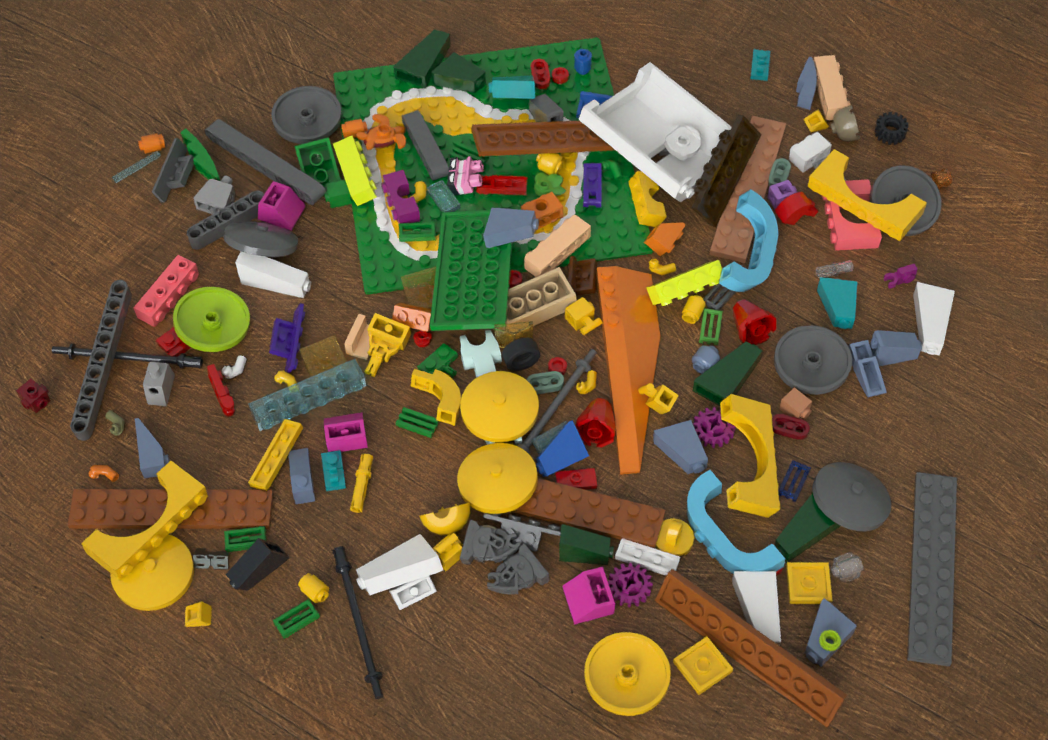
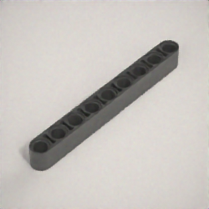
[204,119,326,205]
[70,280,132,441]

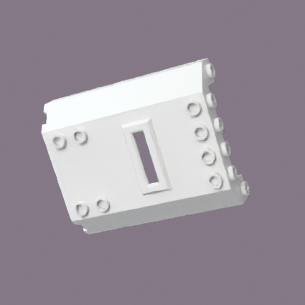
[579,62,732,202]

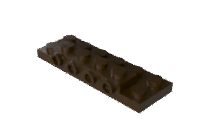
[692,115,762,227]

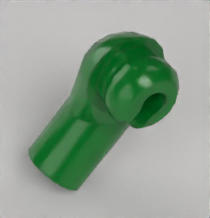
[601,159,623,180]

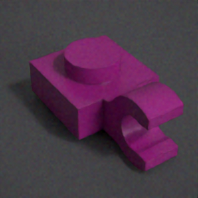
[883,263,918,289]

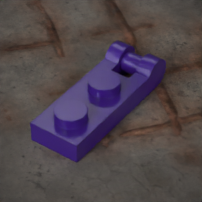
[583,163,601,208]

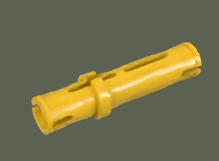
[350,454,373,513]

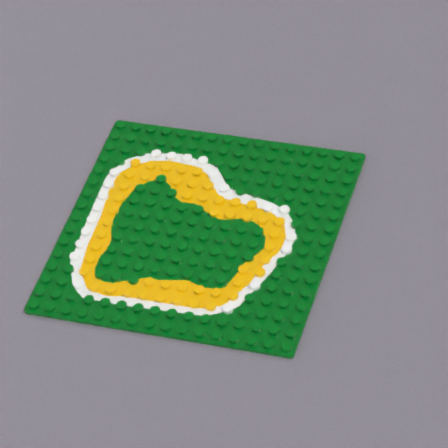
[333,38,654,295]

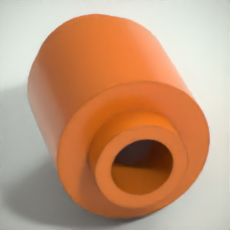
[341,119,368,138]
[138,133,165,154]

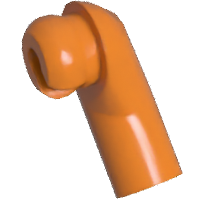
[88,465,119,482]

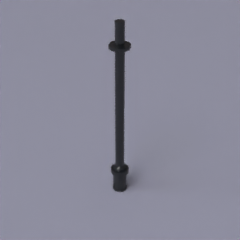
[52,343,203,369]
[332,546,383,699]

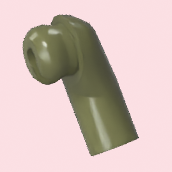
[105,410,125,436]

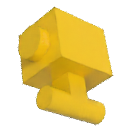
[565,297,602,335]
[638,383,679,414]
[432,533,463,572]

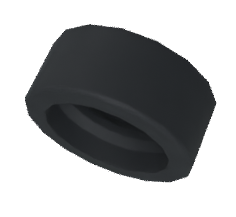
[502,338,540,371]

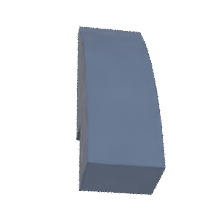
[796,57,817,110]
[848,340,887,397]

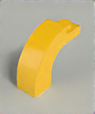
[411,369,461,426]

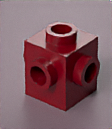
[16,378,51,413]

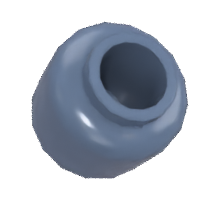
[692,345,720,374]

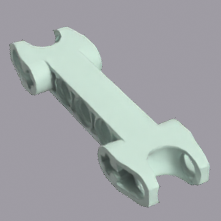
[460,330,522,445]

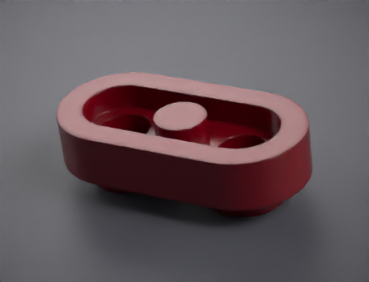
[772,414,810,440]

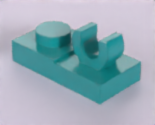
[750,49,770,81]
[321,450,346,491]

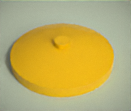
[460,371,539,443]
[457,443,538,514]
[110,534,194,611]
[584,632,671,716]

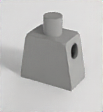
[193,176,235,214]
[143,362,175,406]

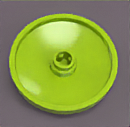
[173,287,250,352]

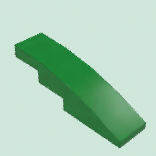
[180,128,220,181]

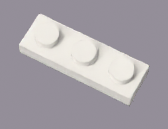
[615,538,680,576]

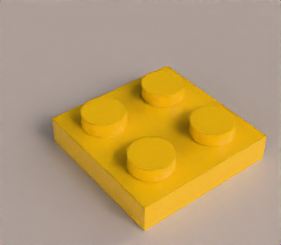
[786,562,832,604]
[673,637,733,695]

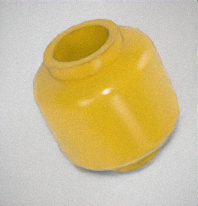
[536,153,564,175]

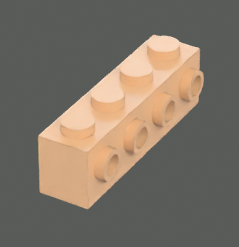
[814,55,850,121]
[524,214,591,277]

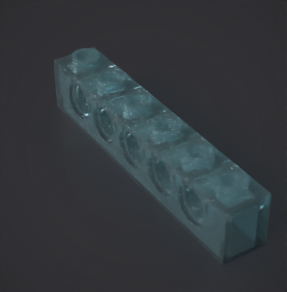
[248,359,366,431]

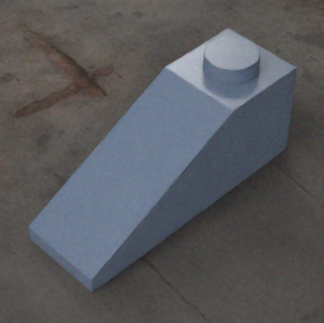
[135,418,170,479]
[289,448,315,504]

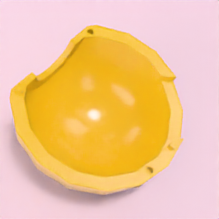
[419,502,470,535]

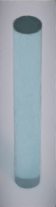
[112,151,161,183]

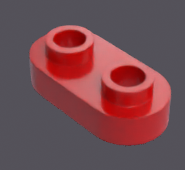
[531,59,550,89]

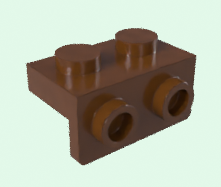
[567,256,597,296]

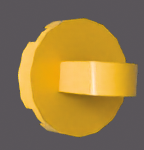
[656,518,694,556]

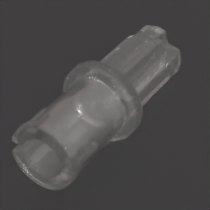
[816,260,853,278]

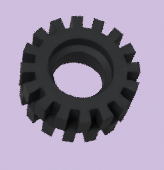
[874,112,909,145]

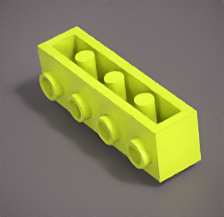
[333,136,377,206]
[646,260,722,306]

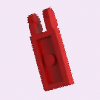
[476,175,527,195]
[207,364,235,416]

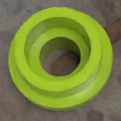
[819,630,841,651]

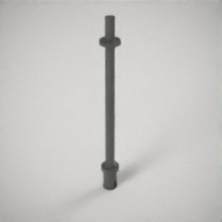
[516,349,597,454]

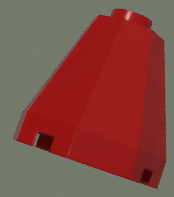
[733,299,776,345]
[575,398,616,448]

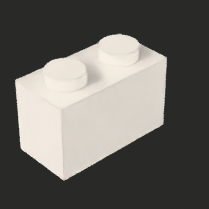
[789,132,832,172]

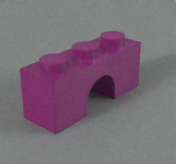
[381,170,420,224]

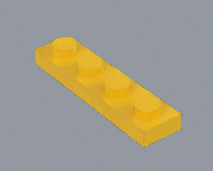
[248,419,303,491]

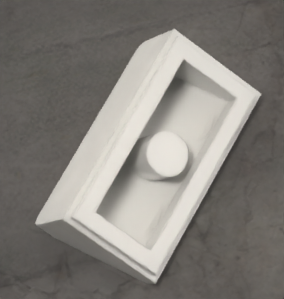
[389,576,437,610]

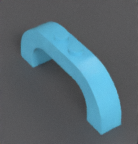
[719,189,778,292]
[687,470,785,574]

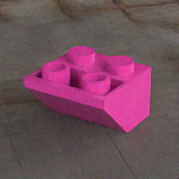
[258,181,306,231]
[324,412,368,452]
[562,567,615,624]

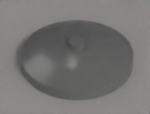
[271,86,342,144]
[870,166,941,236]
[224,221,298,257]
[774,325,852,395]
[812,462,891,531]

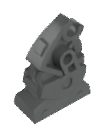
[460,520,521,565]
[487,543,549,594]

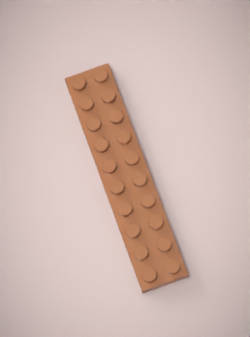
[710,116,786,263]

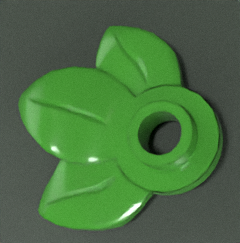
[534,172,566,196]

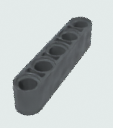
[401,110,449,181]
[187,191,264,250]

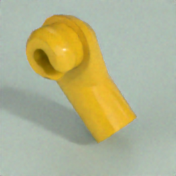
[409,181,427,203]
[649,259,676,275]
[576,370,597,394]
[274,371,299,394]

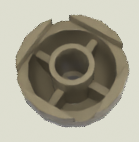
[831,105,860,142]

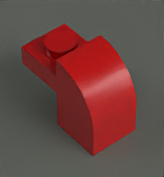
[774,192,818,225]

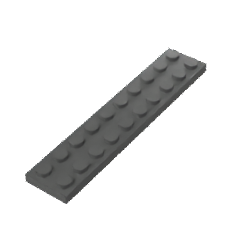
[907,472,957,667]

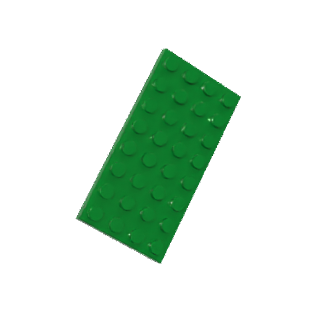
[430,210,513,331]

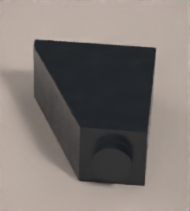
[225,538,290,591]

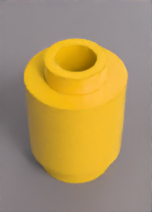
[682,295,706,324]
[298,573,329,603]

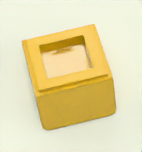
[804,109,829,133]
[185,601,212,627]

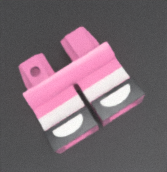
[447,156,484,196]

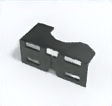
[193,548,229,569]

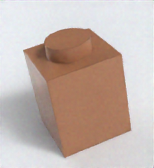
[779,387,812,419]

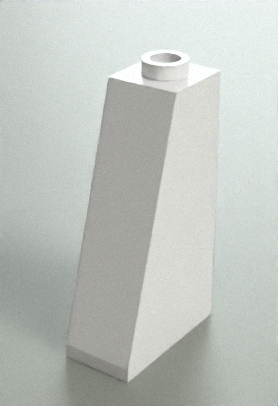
[236,251,311,298]
[913,282,955,356]
[356,534,443,595]
[732,571,781,646]

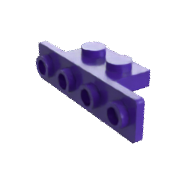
[269,303,305,374]

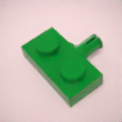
[417,343,458,378]

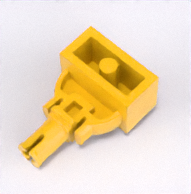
[364,313,411,377]

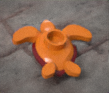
[356,114,406,150]

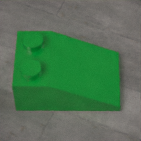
[294,137,341,190]

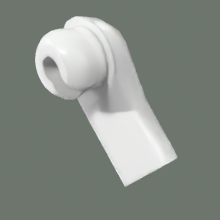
[222,356,247,379]

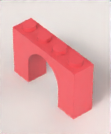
[822,179,882,251]

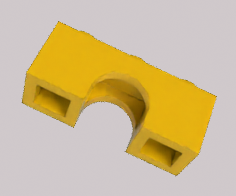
[628,171,667,227]

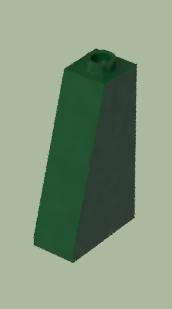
[393,29,451,88]
[693,342,763,406]
[774,493,841,563]

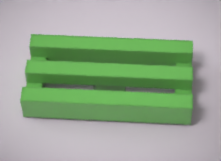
[699,308,723,346]

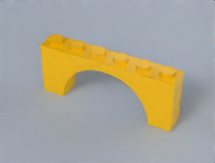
[808,149,927,241]
[720,394,780,518]
[81,461,208,580]

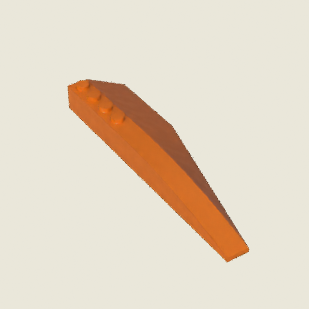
[596,266,660,475]

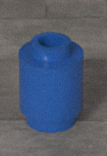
[574,49,592,75]

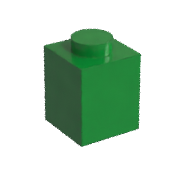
[324,180,352,209]

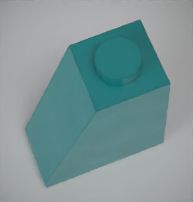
[489,75,535,99]
[817,277,857,329]

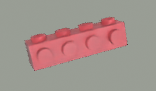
[134,255,199,327]

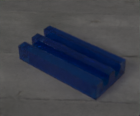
[778,460,811,503]

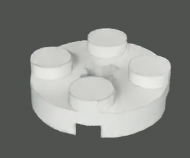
[664,125,701,160]

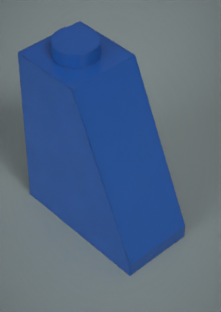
[535,420,589,477]

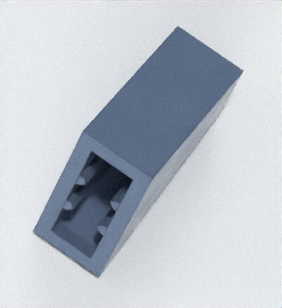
[483,208,539,248]
[870,330,922,366]
[653,420,708,474]
[805,598,857,667]

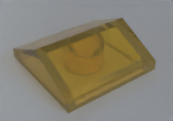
[400,266,436,308]
[494,321,533,349]
[299,335,350,385]

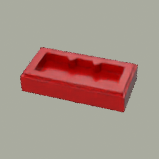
[555,468,597,490]

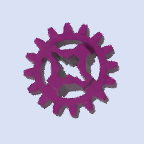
[693,407,735,448]
[608,562,653,608]

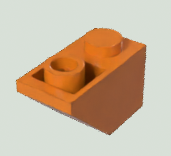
[644,222,686,256]

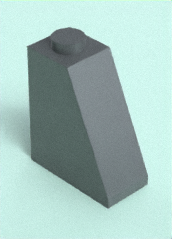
[529,94,563,122]

